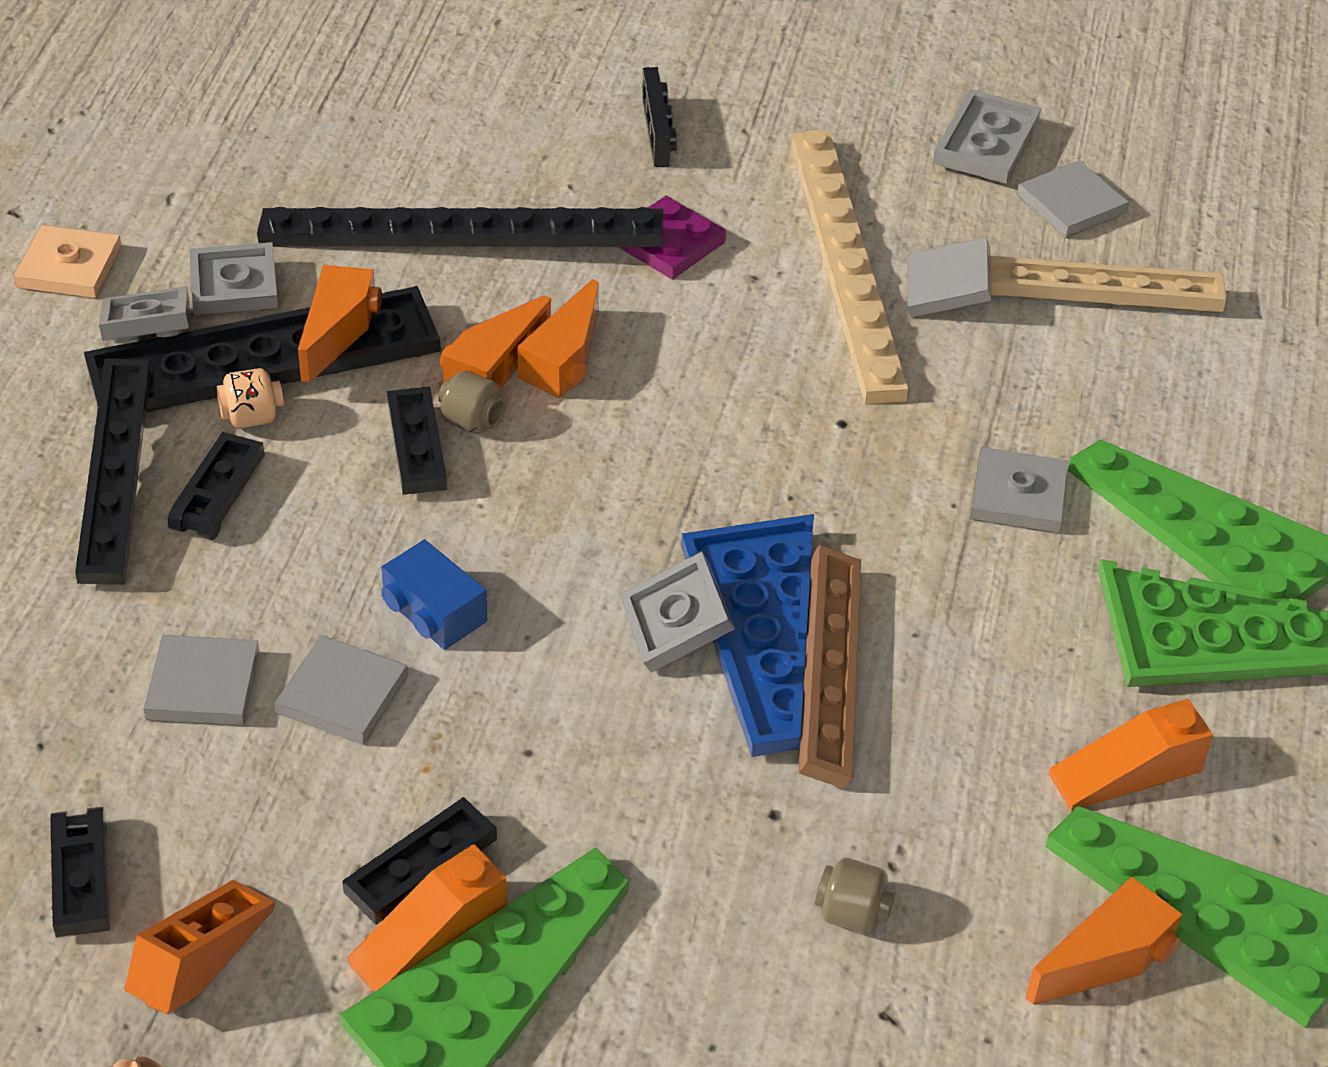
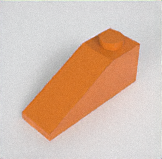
[298,265,382,382]
[518,279,599,399]
[440,295,551,388]
[1048,698,1213,811]
[347,844,507,992]
[1025,877,1182,1005]
[124,880,275,1015]

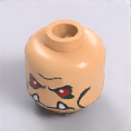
[217,368,284,429]

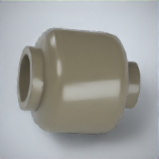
[438,370,506,434]
[815,858,896,934]

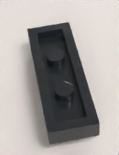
[642,67,677,168]
[387,386,447,495]
[342,797,497,925]

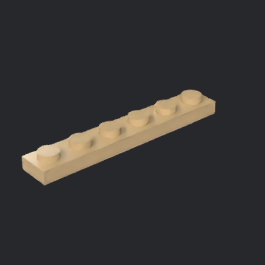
[991,256,1226,312]

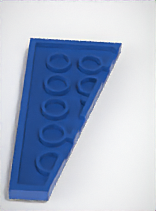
[681,514,814,757]

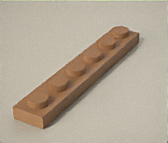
[798,545,861,789]

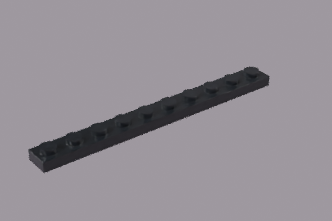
[257,207,664,247]

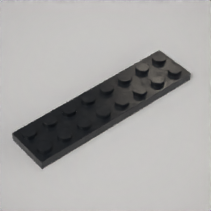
[84,286,441,412]

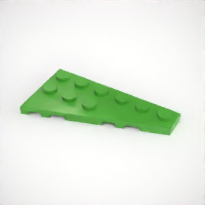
[1068,439,1328,603]
[1097,559,1328,687]
[1045,806,1328,1028]
[340,847,629,1067]

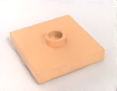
[13,225,122,298]

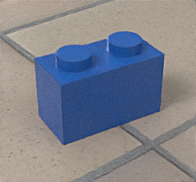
[381,539,487,650]

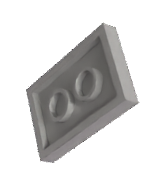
[933,89,1042,184]

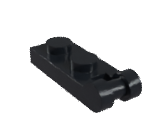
[168,432,265,540]
[50,806,110,938]

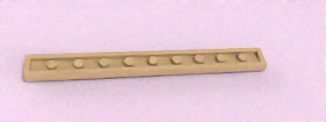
[791,130,908,404]

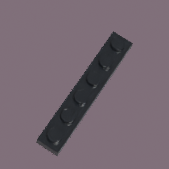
[75,358,151,585]

